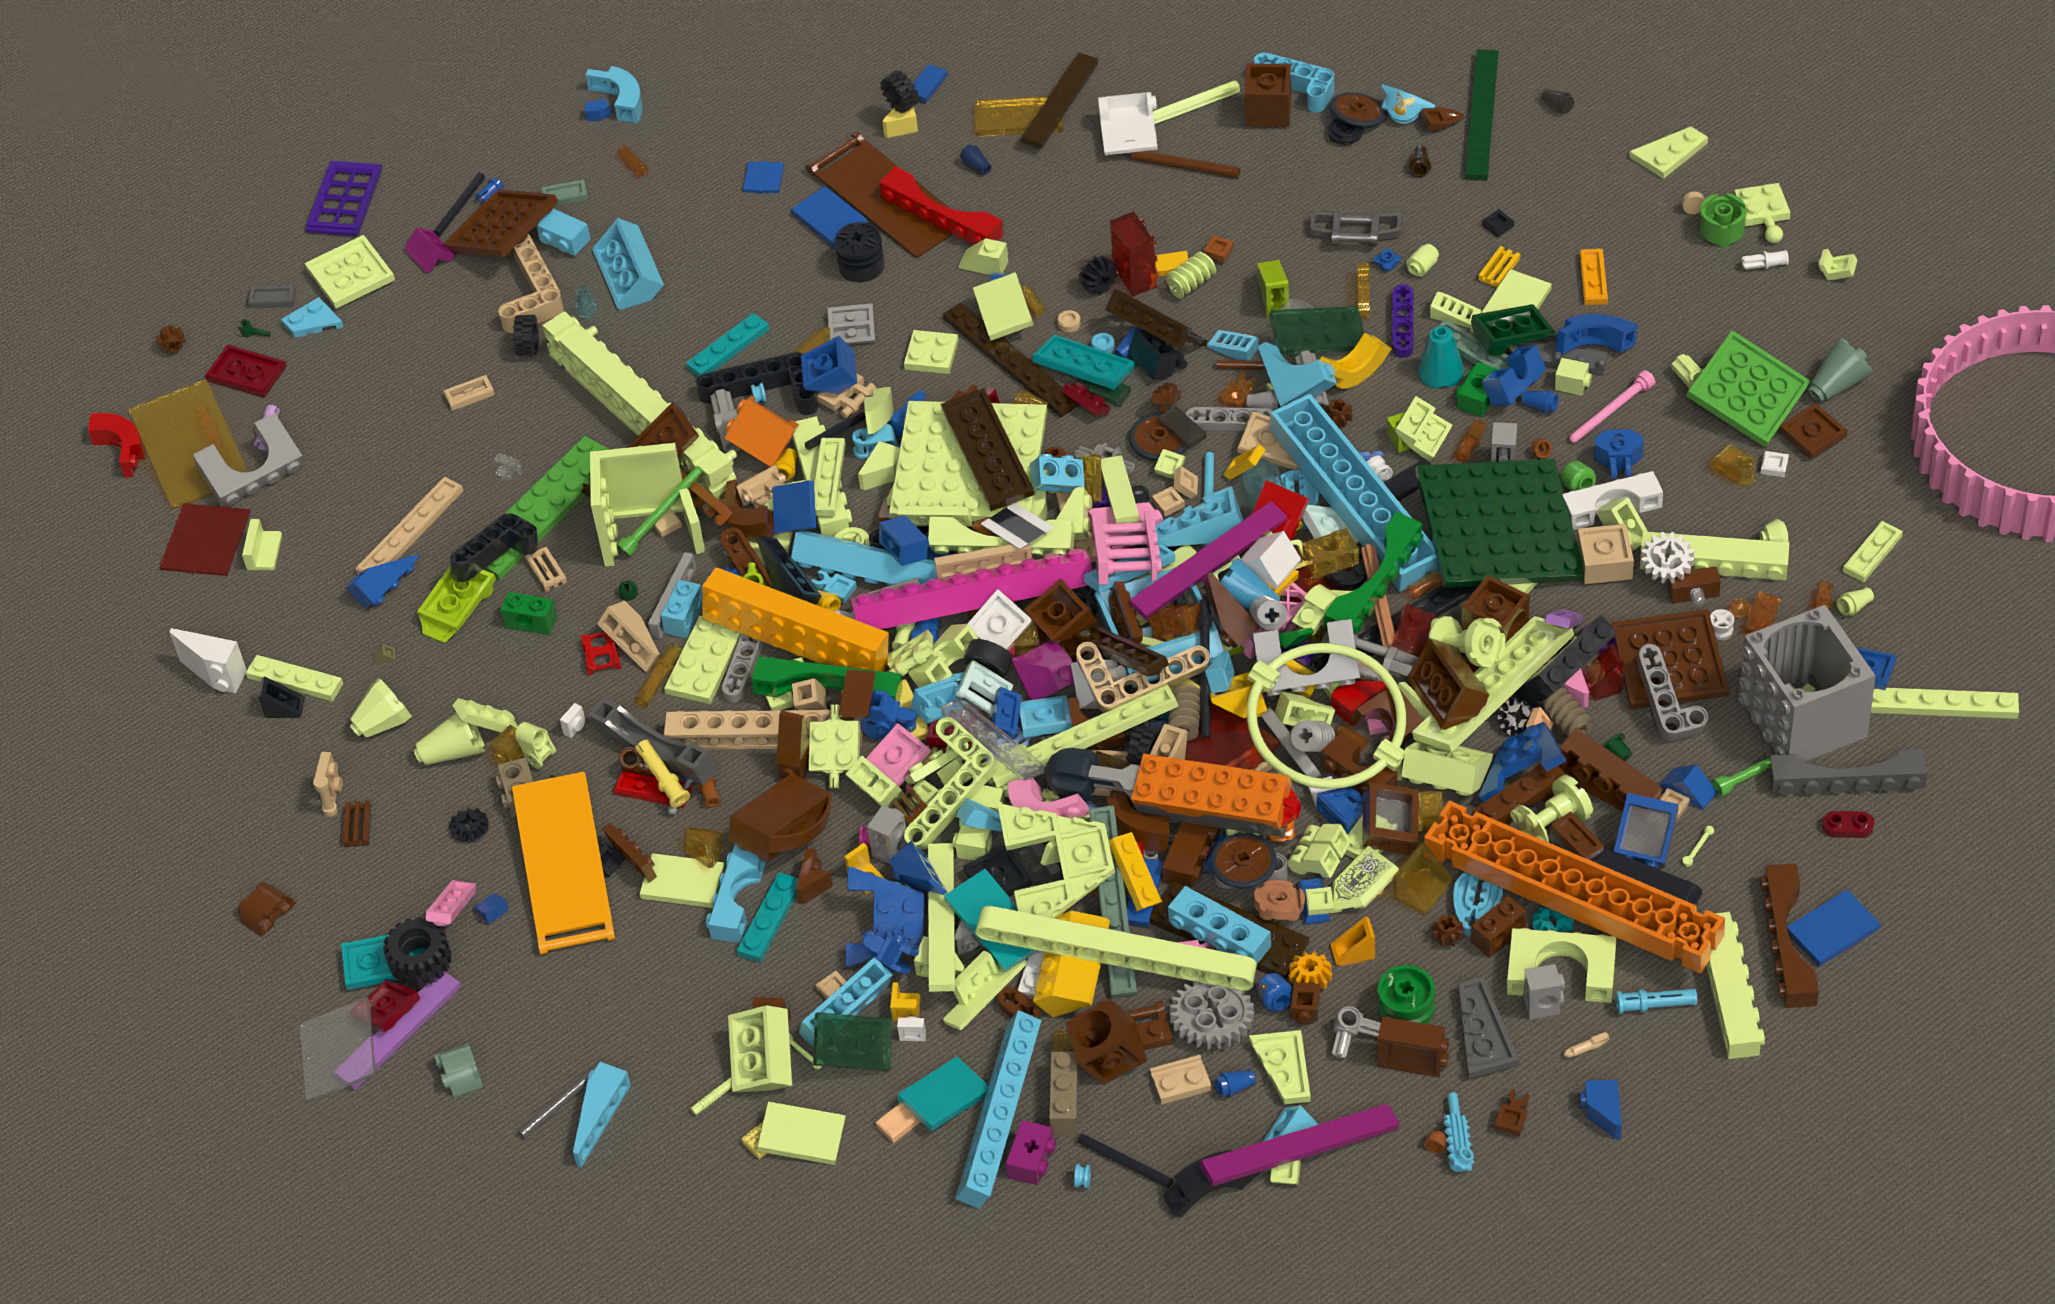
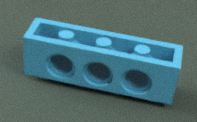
[1168,886,1271,964]
[799,957,893,1051]

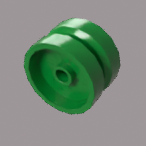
[1378,965,1435,1024]

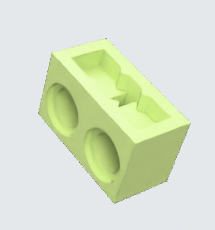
[846,756,902,808]

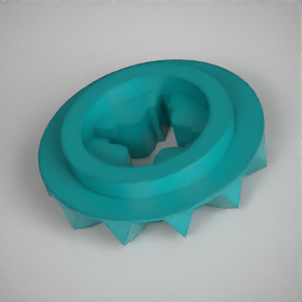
[1532,906,1574,933]

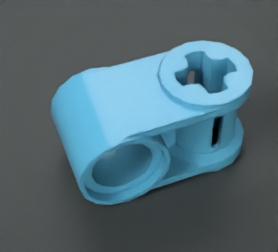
[852,424,898,459]

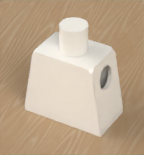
[1071,660,1127,709]

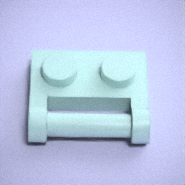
[955,660,1013,718]

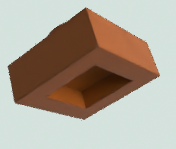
[1203,235,1234,263]

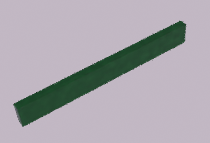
[1465,49,1499,180]

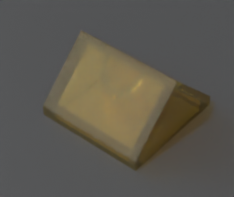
[1393,842,1454,915]

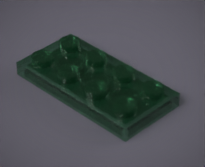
[1269,306,1364,355]

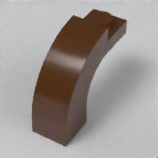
[718,480,774,541]
[1106,790,1170,852]

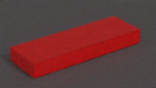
[614,771,692,808]

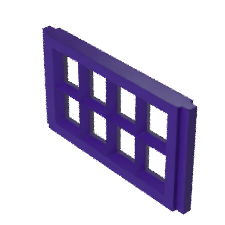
[306,161,382,236]

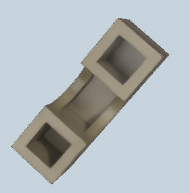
[1050,1051,1079,1136]

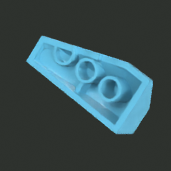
[1155,486,1243,547]

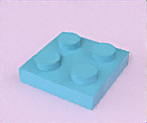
[1019,695,1072,738]

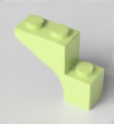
[1032,487,1092,560]

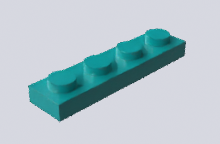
[686,313,770,377]
[737,872,799,963]

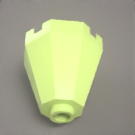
[350,678,412,738]

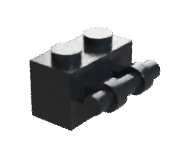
[1128,330,1188,380]

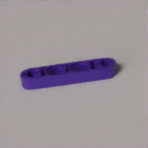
[1393,284,1414,358]

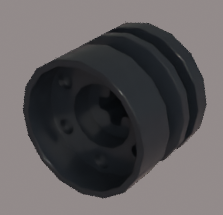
[834,222,885,283]

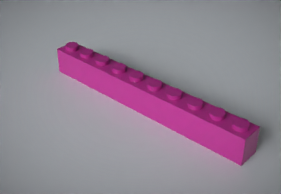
[851,549,1092,629]

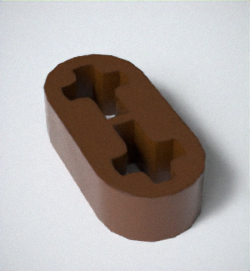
[998,987,1041,1019]

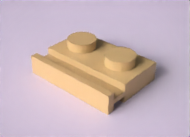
[1150,1055,1212,1105]

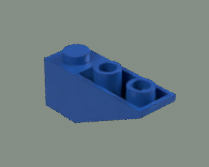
[346,555,419,608]

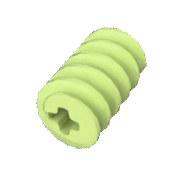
[1166,252,1216,299]

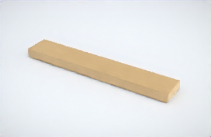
[355,477,463,574]

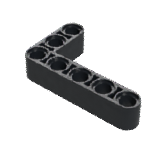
[696,352,818,415]

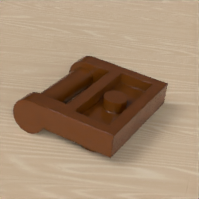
[1126,1001,1173,1050]

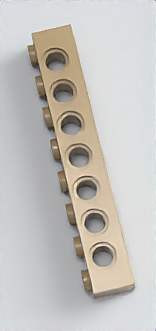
[664,709,863,750]

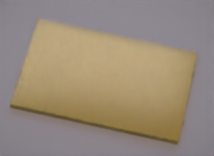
[129,379,248,510]

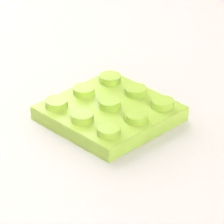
[305,235,395,309]

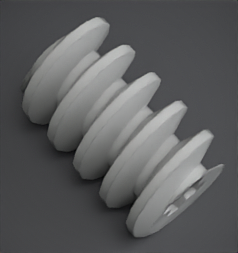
[1249,595,1287,630]
[1291,720,1335,752]

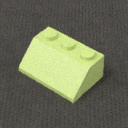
[1401,741,1493,796]
[728,1005,792,1092]

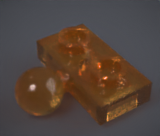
[1729,591,1782,634]

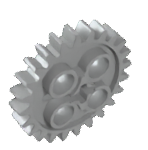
[1170,981,1254,1049]

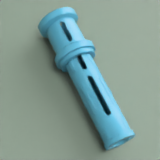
[1616,988,1697,1015]

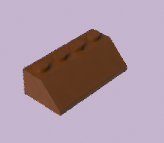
[1406,638,1490,730]

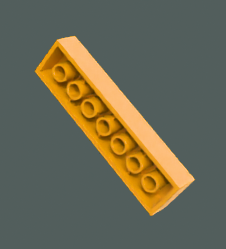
[702,567,889,672]

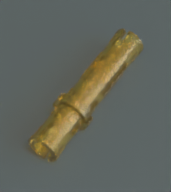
[635,643,682,708]

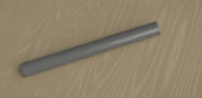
[518,1065,597,1139]

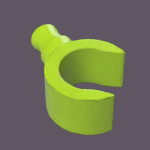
[743,562,765,586]

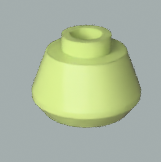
[1760,519,1789,542]

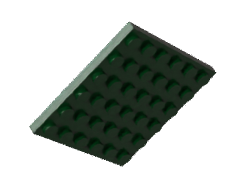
[1415,459,1584,588]

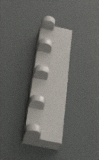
[646,552,697,640]

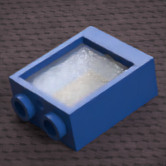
[1614,793,1679,869]

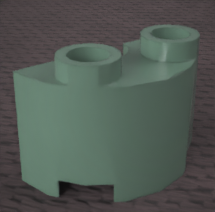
[434,1043,483,1097]

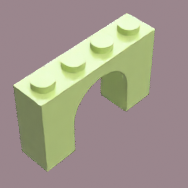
[1507,928,1616,1003]

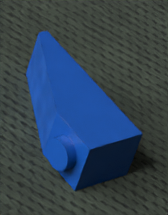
[889,841,947,895]

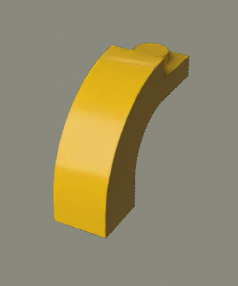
[1320,333,1391,388]

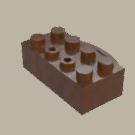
[728,773,832,861]

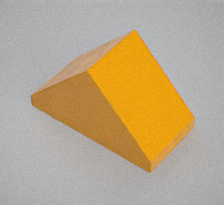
[1330,916,1375,966]

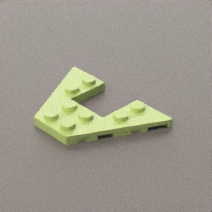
[997,801,1115,919]

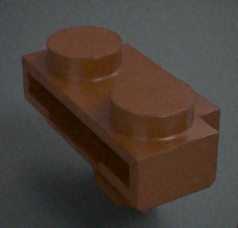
[1151,383,1181,414]

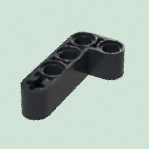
[450,513,538,582]

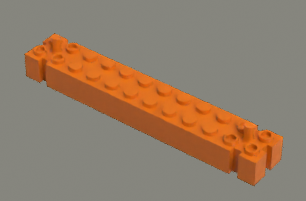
[1424,801,1725,974]

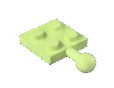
[1734,183,1791,243]

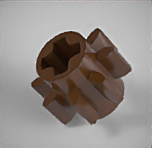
[156,325,186,353]
[1324,399,1352,428]
[1433,915,1463,947]

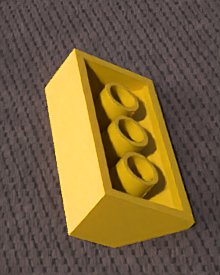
[1033,911,1110,1017]

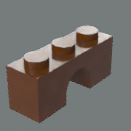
[1321,732,1398,805]

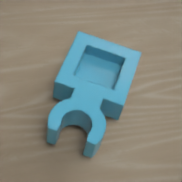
[812,570,857,604]

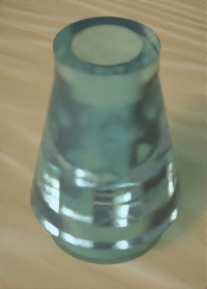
[575,286,598,319]

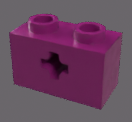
[1006,1120,1056,1185]

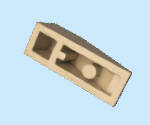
[597,601,660,672]

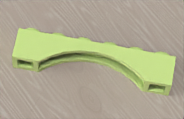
[928,517,1075,557]

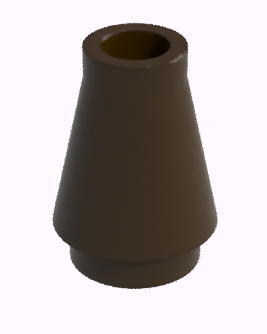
[1409,146,1431,177]

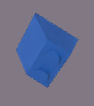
[801,336,857,393]

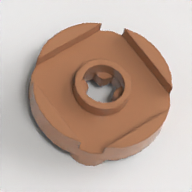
[1253,880,1305,921]

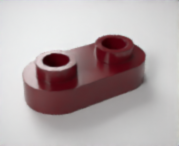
[1822,811,1875,838]

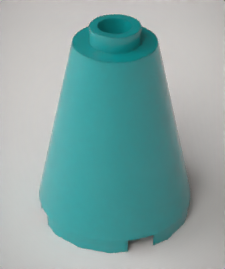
[1418,326,1464,389]

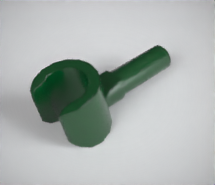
[238,319,271,338]

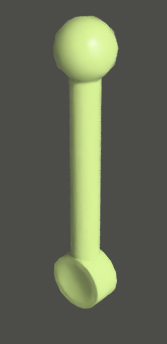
[1683,826,1714,867]
[789,1034,823,1069]

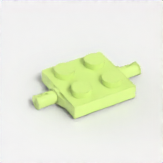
[809,705,860,789]

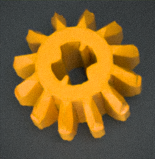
[1289,950,1332,990]

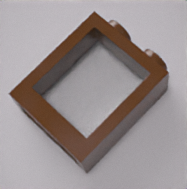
[1362,782,1419,855]

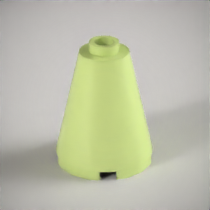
[414,712,485,765]

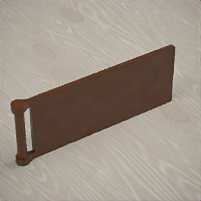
[805,131,953,259]

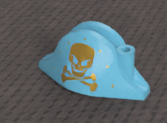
[1381,84,1436,124]

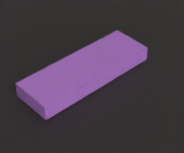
[1545,609,1583,629]

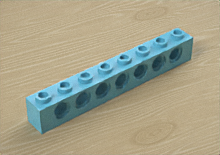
[955,1010,1041,1209]

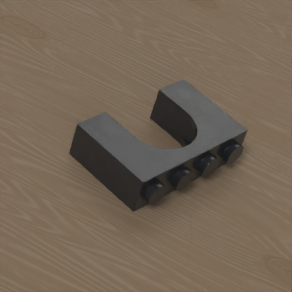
[1516,615,1617,708]

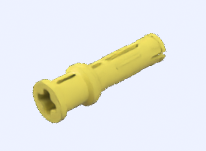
[635,740,690,808]

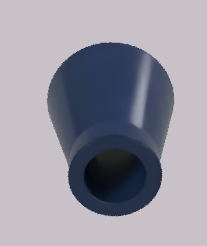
[960,144,992,175]

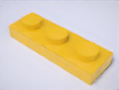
[1109,832,1162,911]

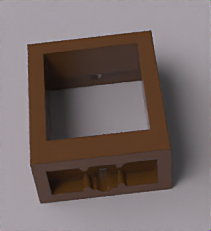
[1377,1016,1449,1078]

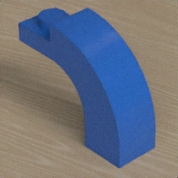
[1556,314,1638,354]

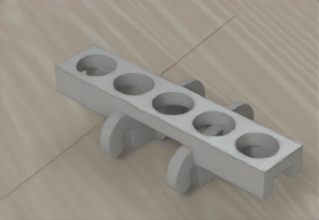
[1074,443,1135,474]

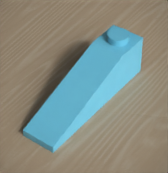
[573,1062,631,1168]

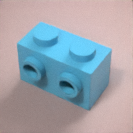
[537,209,591,256]

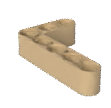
[498,233,564,333]
[1076,642,1210,712]

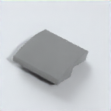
[827,303,875,345]

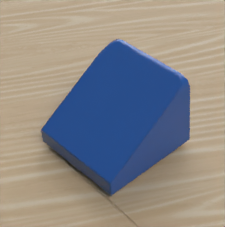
[474,893,509,924]

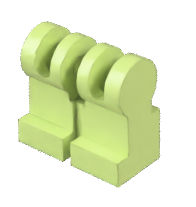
[1287,824,1351,878]

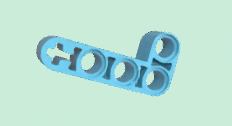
[1254,53,1335,113]

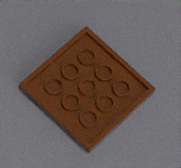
[442,189,558,257]
[1611,609,1729,709]

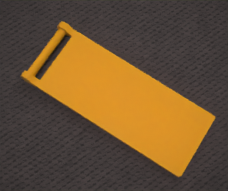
[512,772,615,955]

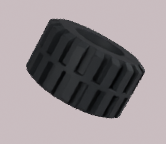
[383,917,452,987]

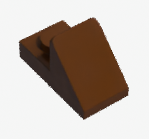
[796,848,833,904]

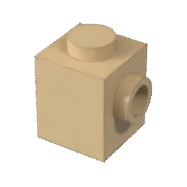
[792,678,827,710]

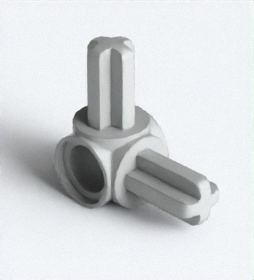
[1331,1006,1381,1058]

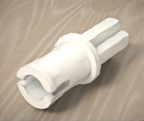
[1741,250,1789,270]

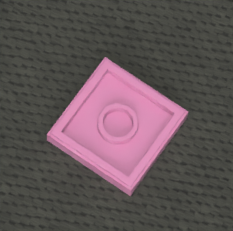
[866,723,931,787]

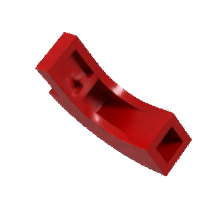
[88,413,145,478]

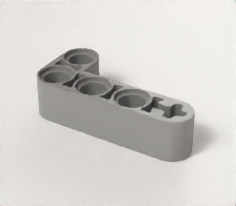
[1636,644,1708,741]

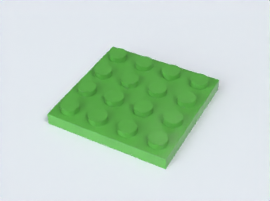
[1686,330,1811,447]

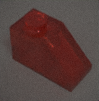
[1585,644,1624,701]

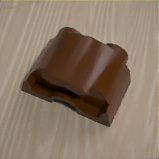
[238,882,297,937]

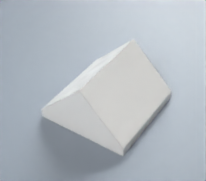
[1241,531,1301,589]

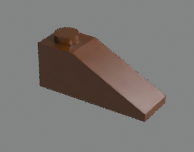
[1203,572,1259,649]
[776,710,809,779]

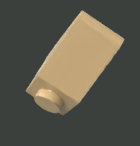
[1150,724,1188,760]

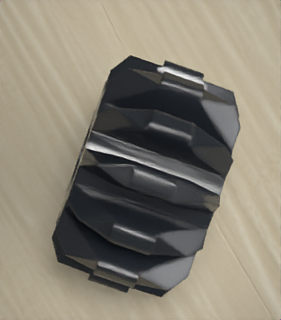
[1079,255,1118,295]

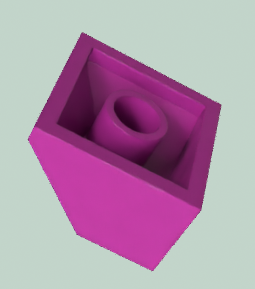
[1011,641,1074,700]

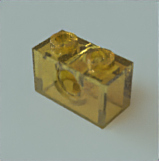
[1302,528,1359,579]

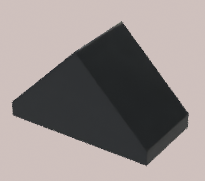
[258,676,305,718]

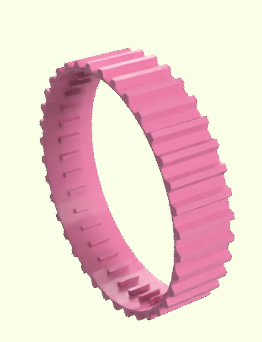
[1911,305,2055,543]

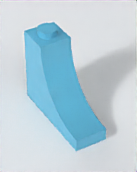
[1258,342,1337,407]

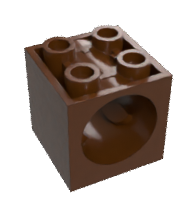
[1244,63,1292,127]
[1461,575,1530,643]
[1066,998,1148,1085]

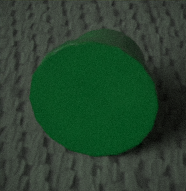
[1603,733,1633,762]

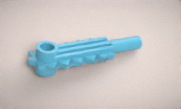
[1443,1092,1474,1172]

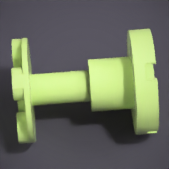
[1429,616,1505,667]
[1510,775,1593,843]

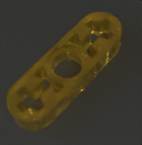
[1358,263,1370,317]

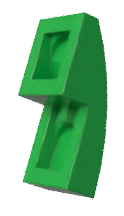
[1279,628,1314,648]

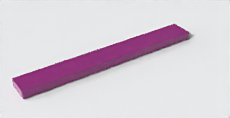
[1129,501,1287,620]
[1200,1103,1400,1186]

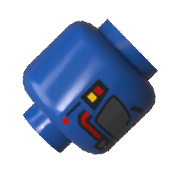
[1255,973,1293,1012]

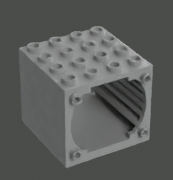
[1738,605,1876,762]

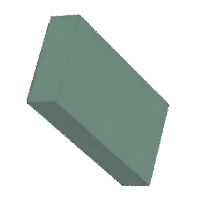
[541,179,588,206]

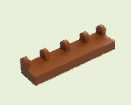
[681,470,733,525]

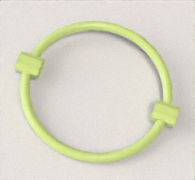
[1247,643,1406,789]

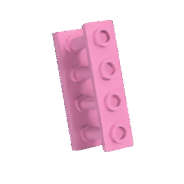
[1092,511,1161,585]

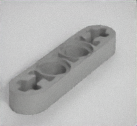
[1186,407,1273,431]
[722,634,764,703]
[1261,707,1321,778]

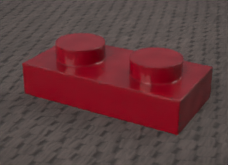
[1061,382,1111,416]

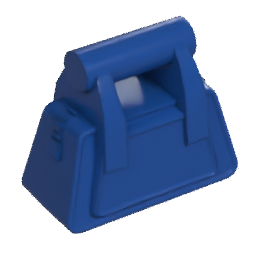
[1316,786,1363,835]

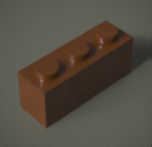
[1162,822,1219,888]

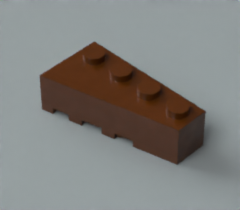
[1559,728,1661,822]

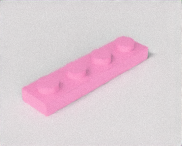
[426,880,476,926]

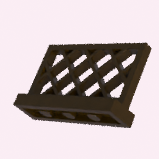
[1105,289,1208,349]

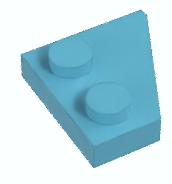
[281,297,343,337]

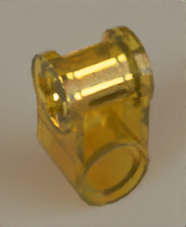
[1709,444,1755,486]

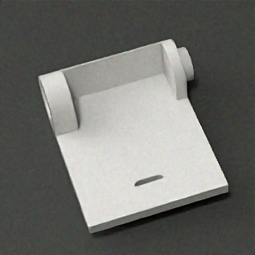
[1098,92,1158,155]

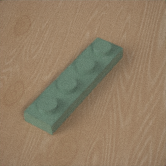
[1438,319,1509,369]

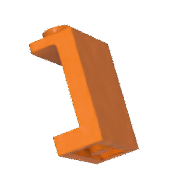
[725,396,799,467]

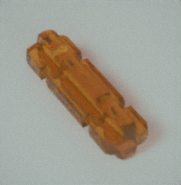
[618,145,649,177]

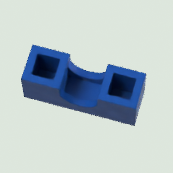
[1482,345,1546,407]

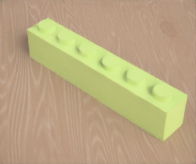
[792,416,853,537]
[1640,532,1789,580]
[1706,912,1765,1059]

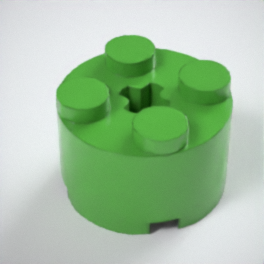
[1699,193,1746,248]

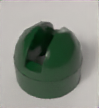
[618,580,638,601]

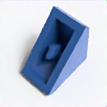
[1660,764,1717,810]

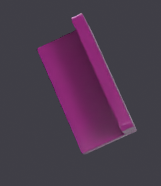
[404,227,455,273]

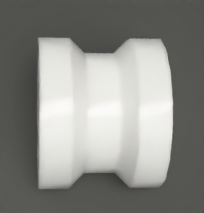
[1367,456,1393,482]
[1710,609,1734,640]

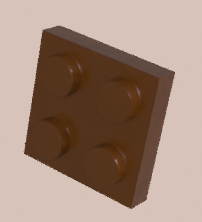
[1779,403,1848,459]

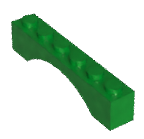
[1324,512,1424,634]
[752,657,902,707]

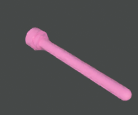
[1569,370,1656,443]

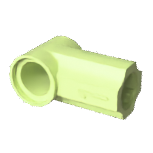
[1671,354,1704,389]

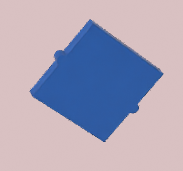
[743,161,784,194]

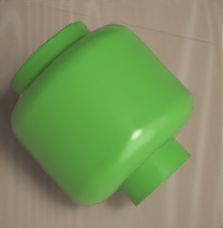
[1560,461,1596,492]

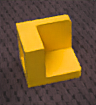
[890,982,921,1022]

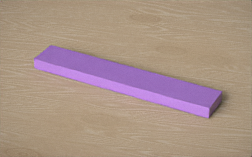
[335,971,461,1090]

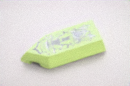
[1332,846,1401,913]

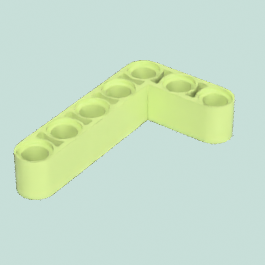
[904,717,999,850]

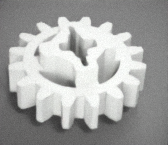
[1641,532,1694,583]

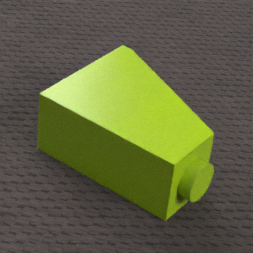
[1257,260,1290,318]

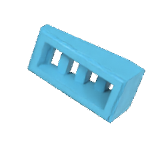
[1207,330,1258,360]
[1205,651,1235,693]
[957,798,1003,832]

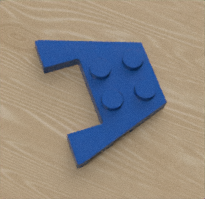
[1479,721,1566,803]
[845,867,924,967]

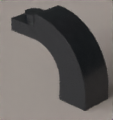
[1162,1150,1260,1218]

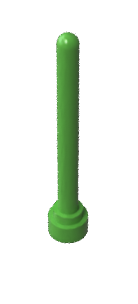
[617,466,702,557]
[1711,754,1780,798]

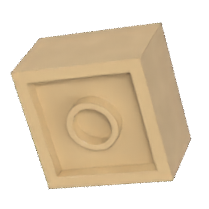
[1577,524,1634,584]

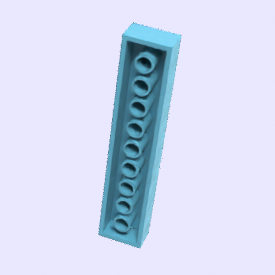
[1269,394,1440,592]

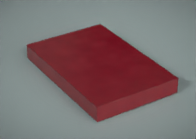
[205,344,287,398]

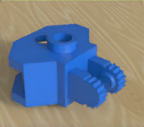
[1594,429,1643,479]
[861,690,917,740]
[862,930,920,974]

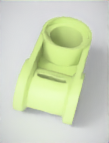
[515,722,556,769]

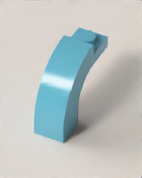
[585,66,643,123]

